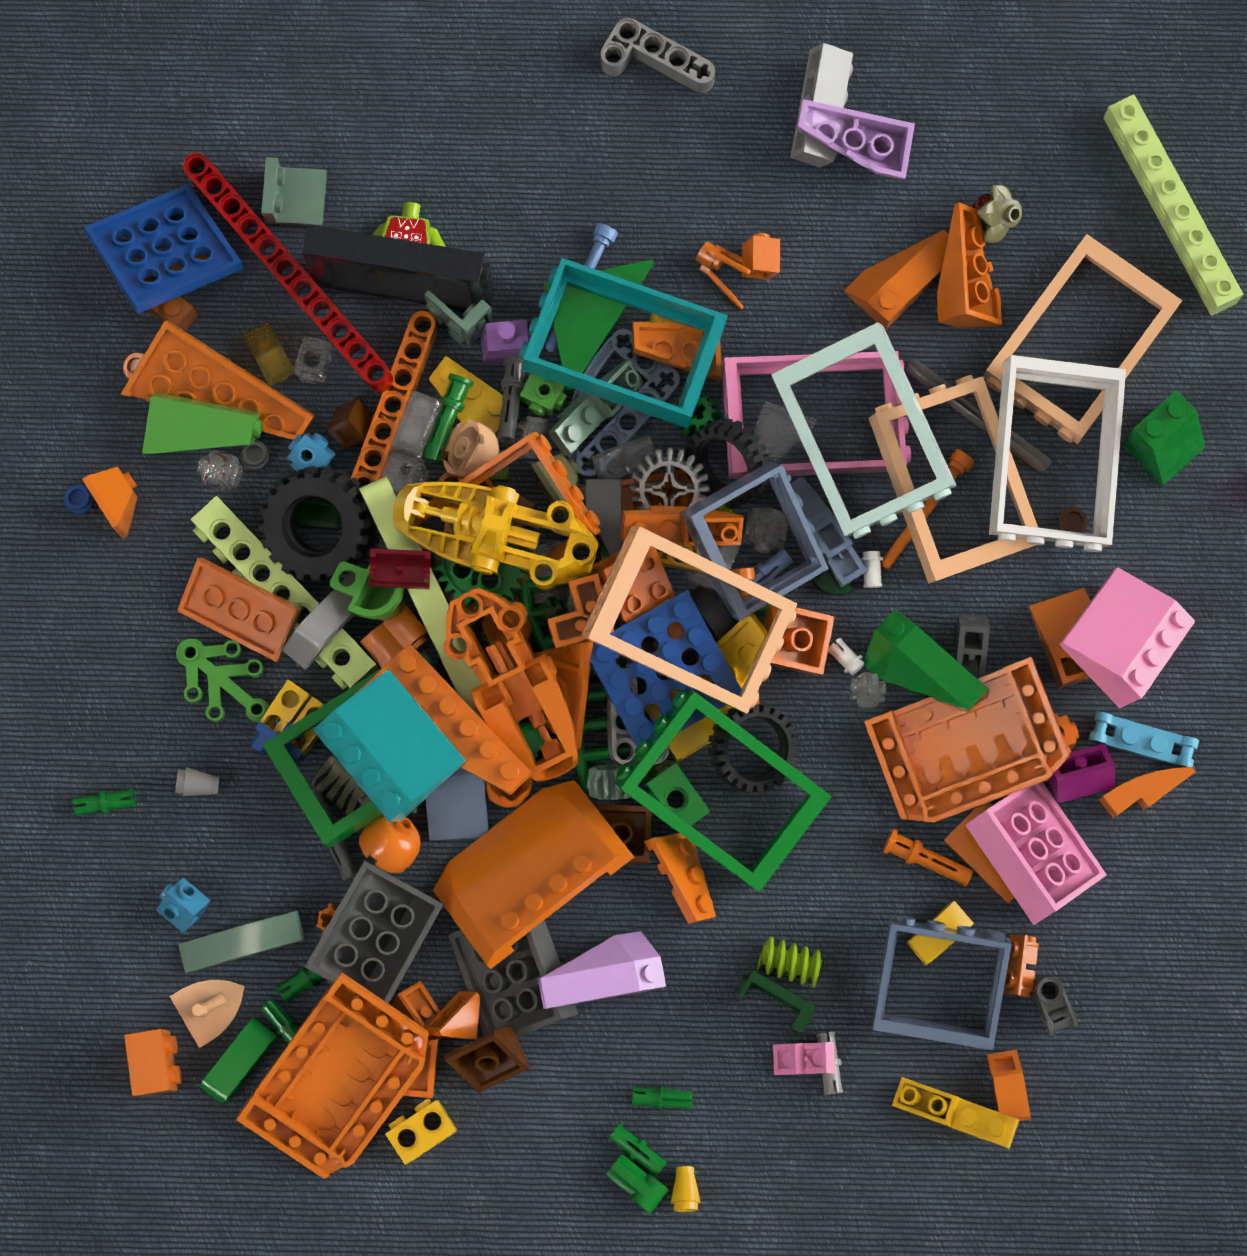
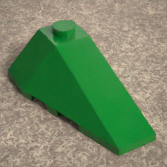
[863,609,988,712]

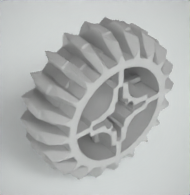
[630,448,710,510]

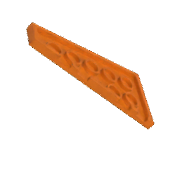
[354,643,533,795]

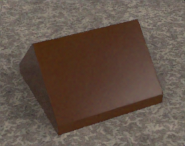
[594,804,652,864]
[444,1025,529,1093]

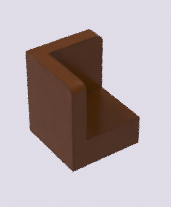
[326,398,374,450]

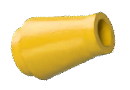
[671,1166,701,1212]

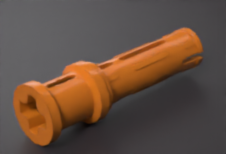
[882,828,974,887]

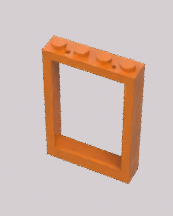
[413,432,602,611]

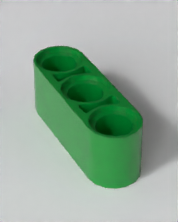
[199,1018,278,1106]

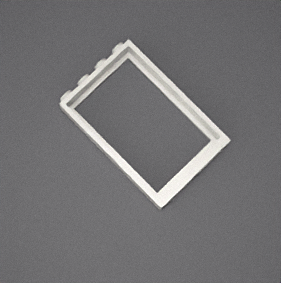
[989,355,1126,552]

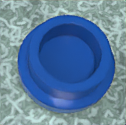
[64,485,94,514]

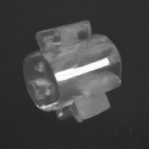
[850,672,886,709]

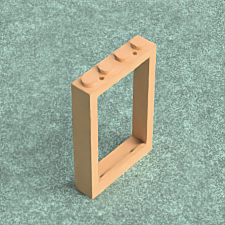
[983,234,1182,444]
[868,375,1038,584]
[581,526,797,713]

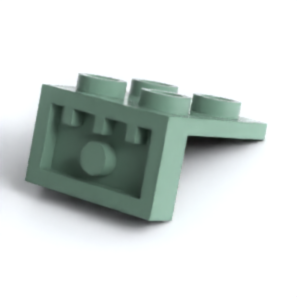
[261,157,327,226]
[424,290,494,348]

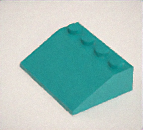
[313,670,466,822]

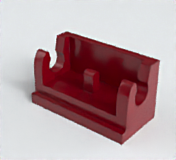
[369,548,431,590]

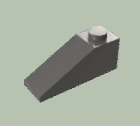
[580,479,622,557]
[954,614,990,679]

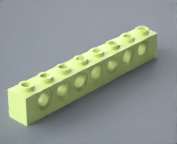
[1104,94,1243,316]
[191,496,379,690]

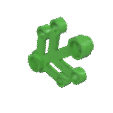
[176,639,270,723]

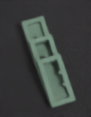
[178,911,305,973]

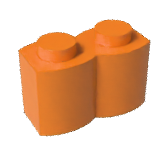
[360,604,429,668]

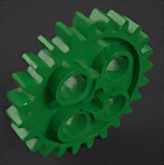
[433,523,531,609]

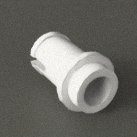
[860,551,883,588]
[828,638,865,676]

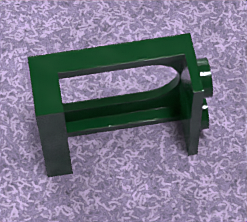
[735,970,817,1036]

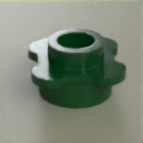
[542,595,568,619]

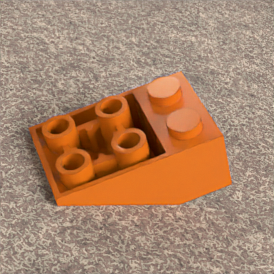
[1028,588,1091,689]

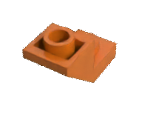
[987,1049,1031,1121]

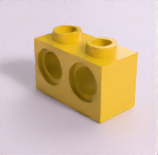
[385,1098,458,1165]

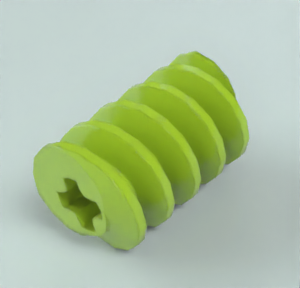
[756,936,822,988]

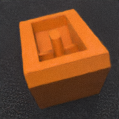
[424,991,480,1039]

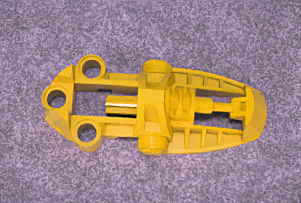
[393,482,599,590]

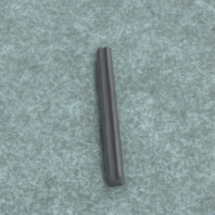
[906,359,1052,473]

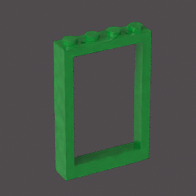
[262,647,435,849]
[614,686,832,892]

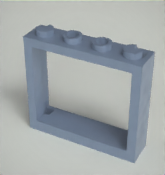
[680,462,829,621]
[872,915,1012,1050]

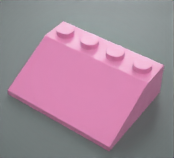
[1059,567,1195,709]
[965,782,1107,925]

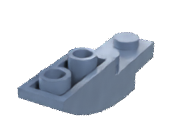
[790,476,868,588]

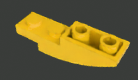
[892,1077,1019,1149]

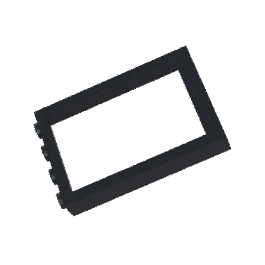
[302,225,494,311]

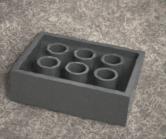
[305,861,444,1004]
[448,920,579,1038]

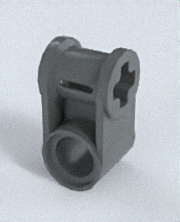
[1033,977,1078,1037]

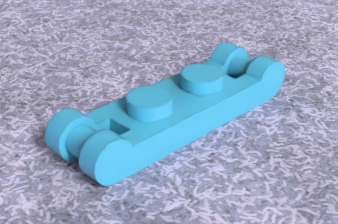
[1088,711,1199,768]

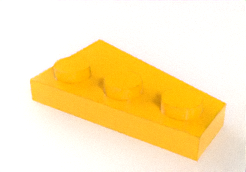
[429,356,503,435]
[699,613,768,714]

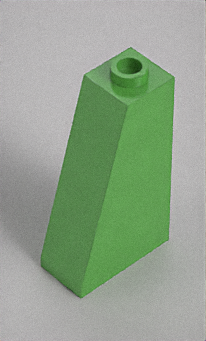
[142,392,263,454]

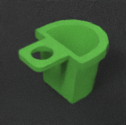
[330,561,404,621]

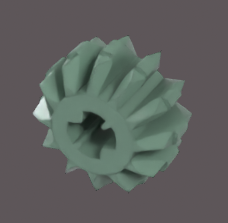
[587,763,631,800]

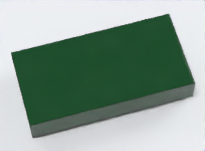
[294,497,340,530]

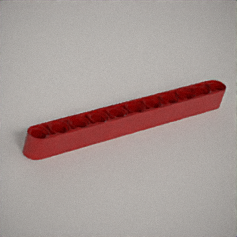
[183,152,393,392]

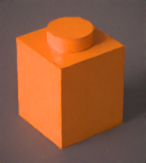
[742,233,780,280]

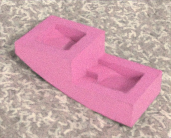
[773,1042,835,1075]

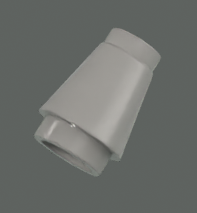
[175,767,219,797]

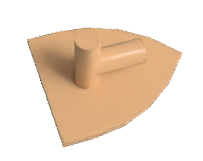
[169,980,245,1048]

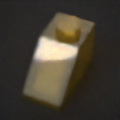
[242,321,296,386]

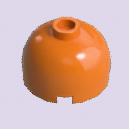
[359,815,420,873]

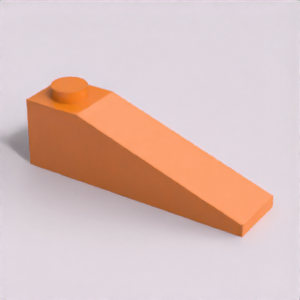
[937,203,1002,328]
[844,230,949,330]

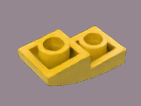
[906,901,974,965]

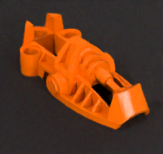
[444,587,579,782]

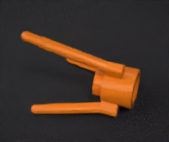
[696,241,750,310]

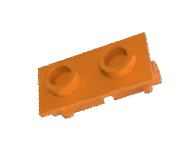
[1003,935,1039,998]

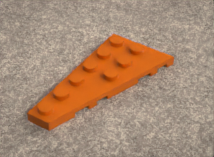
[121,320,315,440]

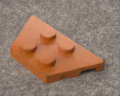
[534,640,593,750]

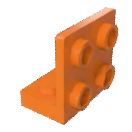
[591,546,675,623]

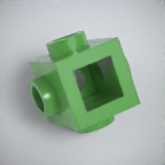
[520,374,567,417]

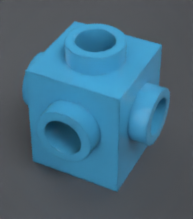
[287,432,336,471]
[156,878,211,933]

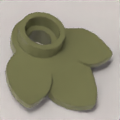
[977,185,1022,243]

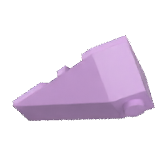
[797,99,915,180]
[538,931,666,1009]

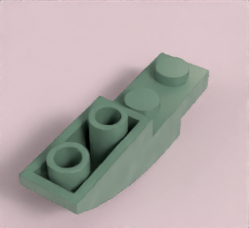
[548,359,645,456]

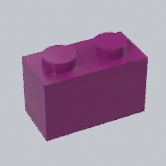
[1048,743,1115,804]

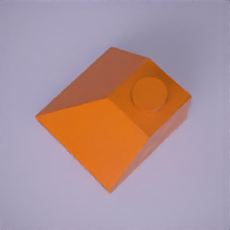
[82,467,138,539]

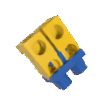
[250,680,324,763]

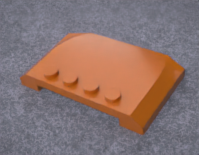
[864,657,1070,823]
[433,780,634,970]
[236,972,429,1179]

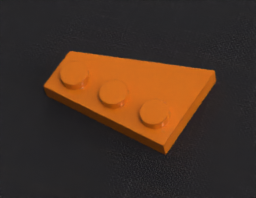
[632,322,722,382]
[644,833,716,924]

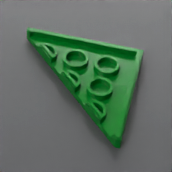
[544,259,654,392]

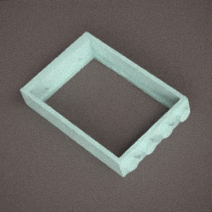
[771,322,957,539]

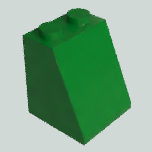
[1122,390,1205,486]

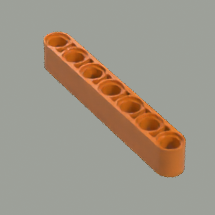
[351,311,437,483]

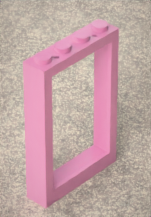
[722,351,911,479]

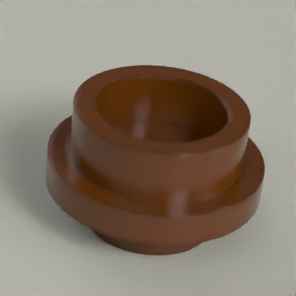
[1058,507,1088,533]

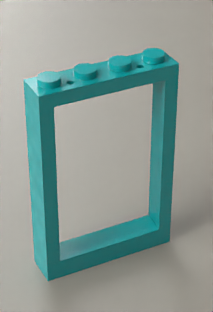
[519,258,728,428]

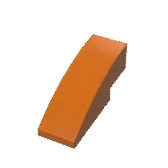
[1098,767,1196,818]

